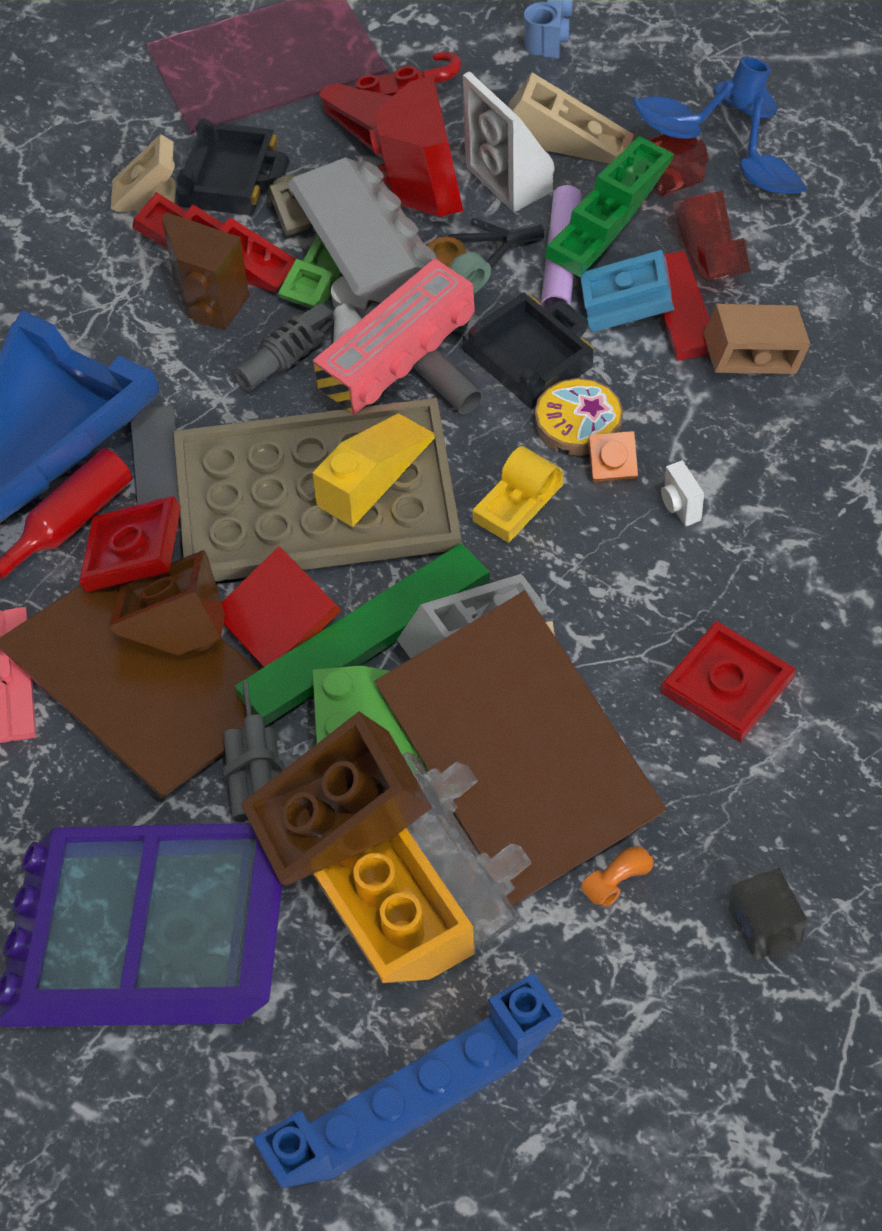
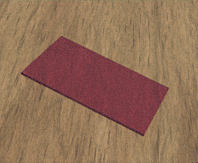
[146,0,388,134]

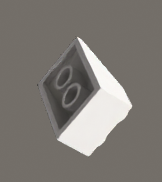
[463,71,555,213]

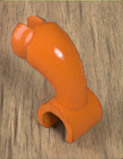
[581,846,654,906]

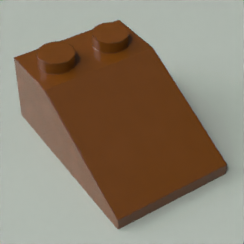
[241,711,432,886]

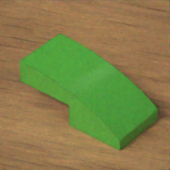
[278,234,343,309]

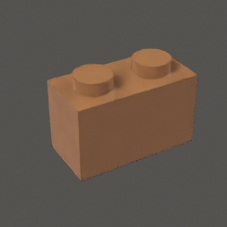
[703,304,811,374]

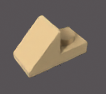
[111,134,175,212]

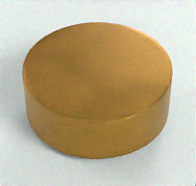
[427,237,466,267]

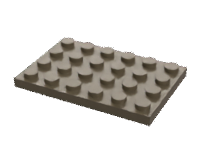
[173,398,462,581]

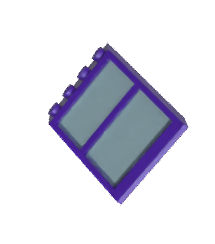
[0,823,282,1027]

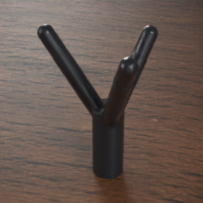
[448,218,544,268]

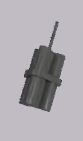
[222,681,285,822]

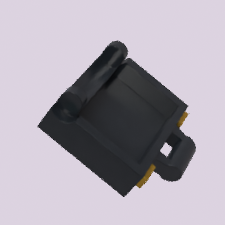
[176,118,290,216]
[463,292,594,410]

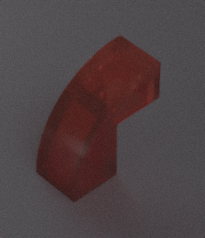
[673,190,751,280]

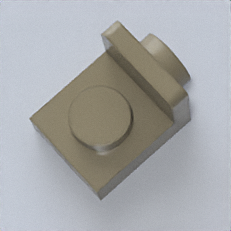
[267,174,314,236]

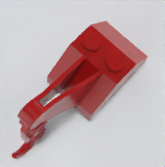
[320,52,463,217]

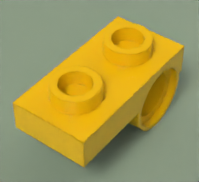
[472,446,564,543]

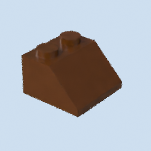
[161,212,249,331]

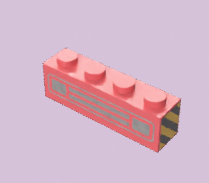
[312,258,475,415]

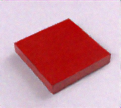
[79,496,181,593]
[221,546,341,667]
[660,620,796,743]

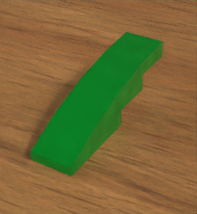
[544,136,674,277]

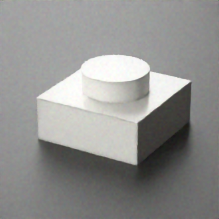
[661,460,704,527]

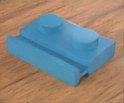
[581,250,675,332]

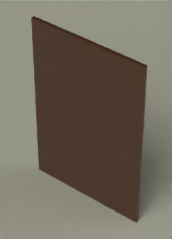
[0,584,259,798]
[374,590,668,906]

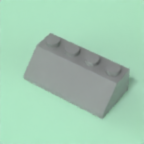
[287,157,437,303]

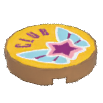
[535,378,623,456]

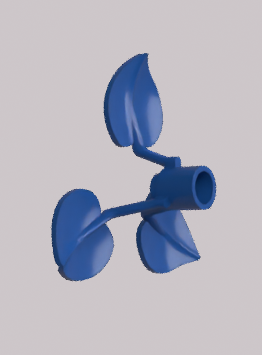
[632,56,807,193]

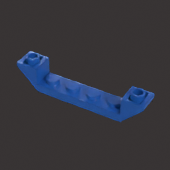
[252,972,563,1188]

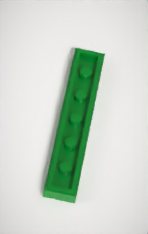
[235,544,490,726]

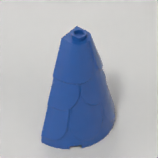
[0,310,159,523]

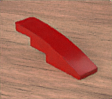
[132,192,296,293]

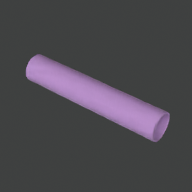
[541,185,582,308]

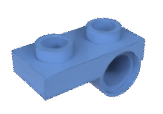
[524,0,573,58]

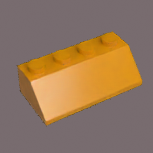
[312,828,475,983]

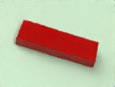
[660,251,710,361]

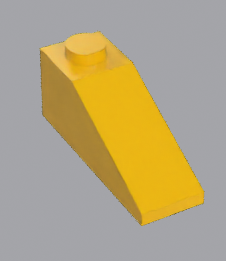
[312,413,435,527]

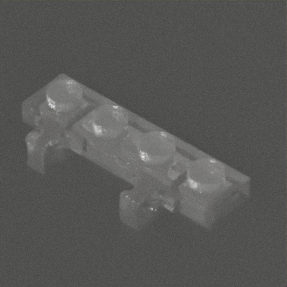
[403,752,532,949]

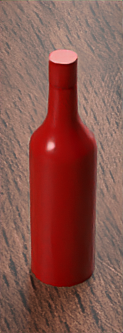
[0,448,132,581]

